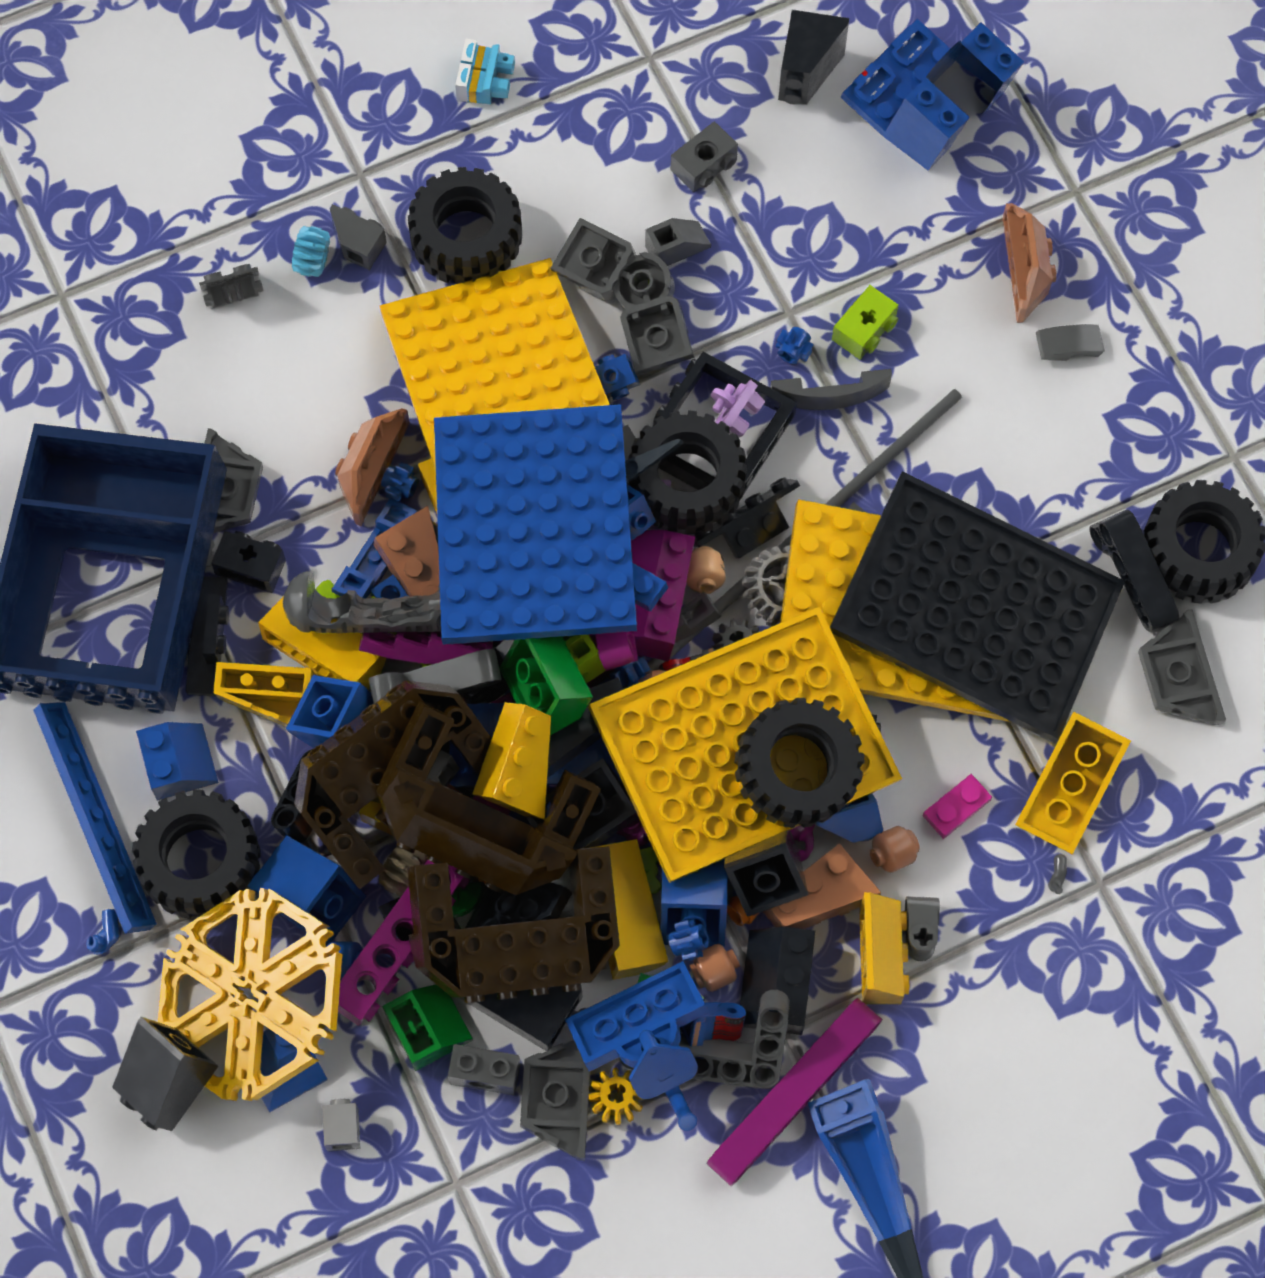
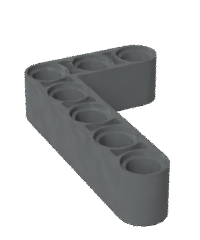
[619,990,790,1089]

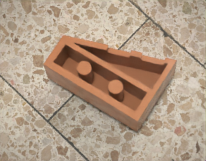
[373,506,440,597]
[763,843,881,929]

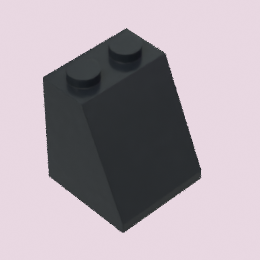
[778,10,850,105]
[724,830,809,917]
[112,1017,219,1131]

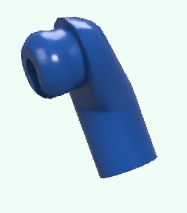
[86,909,120,955]

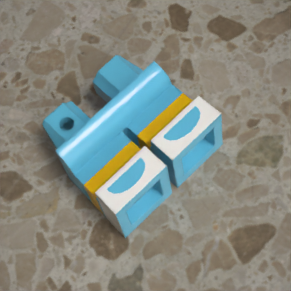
[455,38,515,104]

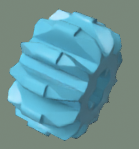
[292,226,330,277]

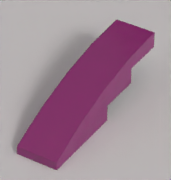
[359,632,493,664]

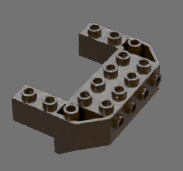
[294,680,492,889]
[376,701,601,895]
[407,846,620,1003]

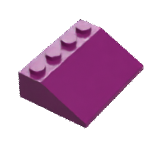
[589,530,695,661]

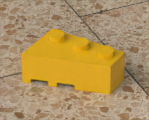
[213,662,316,727]
[473,702,551,820]

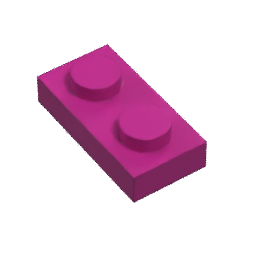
[922,774,992,839]

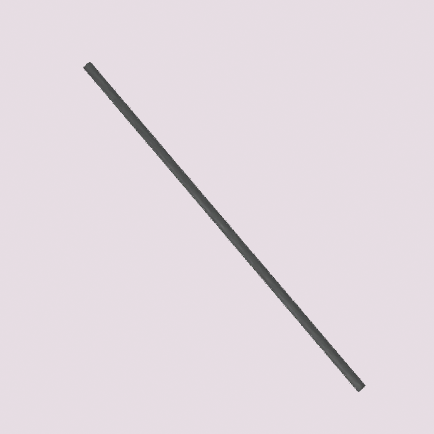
[645,389,962,676]

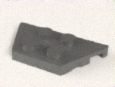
[204,428,263,533]
[1138,609,1226,725]
[520,1040,590,1161]

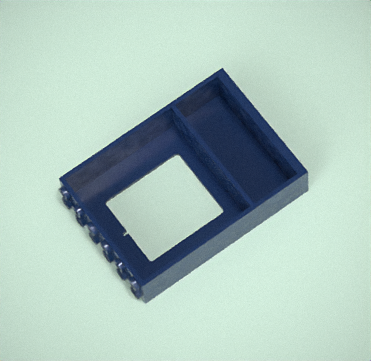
[0,423,227,714]

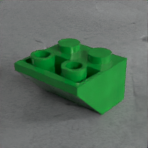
[382,984,473,1071]

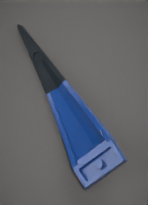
[807,1079,923,1278]

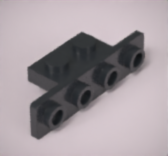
[693,477,800,559]
[186,577,229,696]

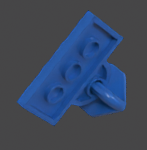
[565,961,709,1131]

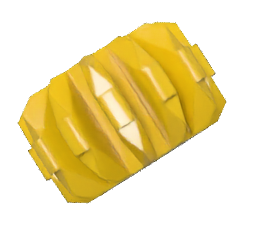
[589,1067,643,1125]

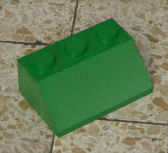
[499,636,593,735]

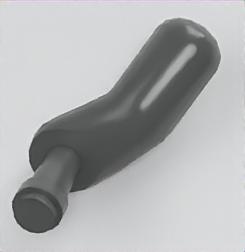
[1048,854,1067,894]

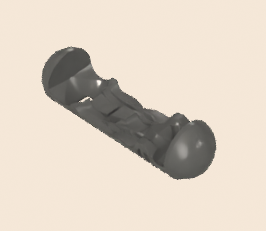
[283,571,441,633]

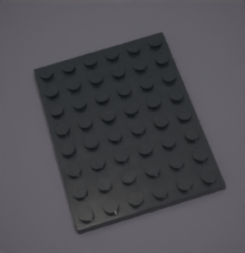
[829,471,1125,743]

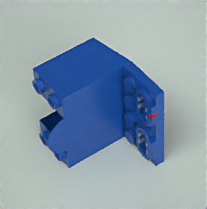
[841,18,1024,170]

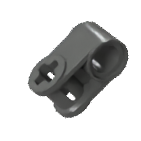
[905,896,940,961]

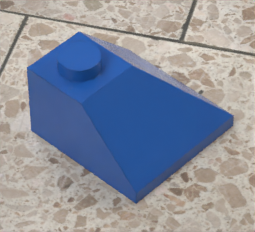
[816,794,883,843]
[260,1029,328,1113]

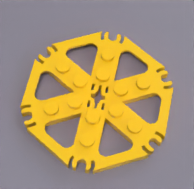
[158,888,342,1101]

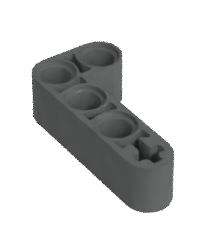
[368,649,502,704]

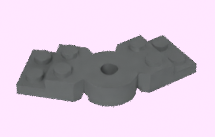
[551,218,695,376]

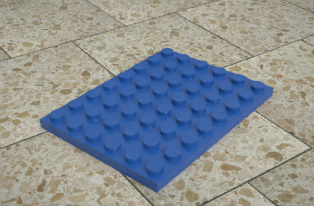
[434,404,637,645]

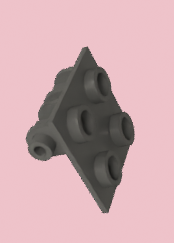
[199,264,264,308]

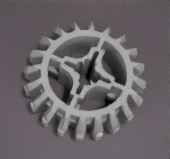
[742,545,790,625]

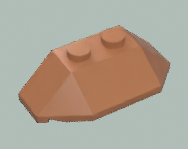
[1002,203,1056,323]
[335,408,410,526]

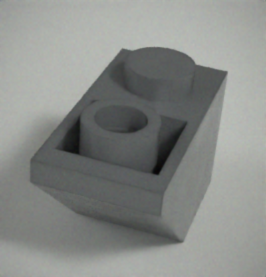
[330,204,387,270]
[645,218,711,266]

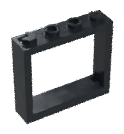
[652,351,797,501]

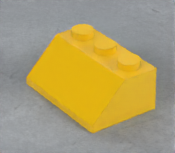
[859,892,910,1004]

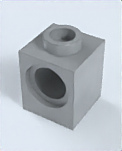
[322,1099,361,1151]

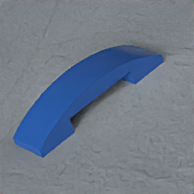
[332,499,417,599]

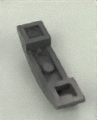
[770,369,892,410]

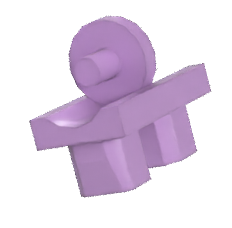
[711,380,765,438]

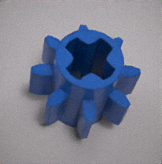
[775,327,814,364]
[381,462,419,502]
[609,656,651,688]
[668,919,709,961]

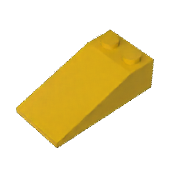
[1015,711,1131,855]

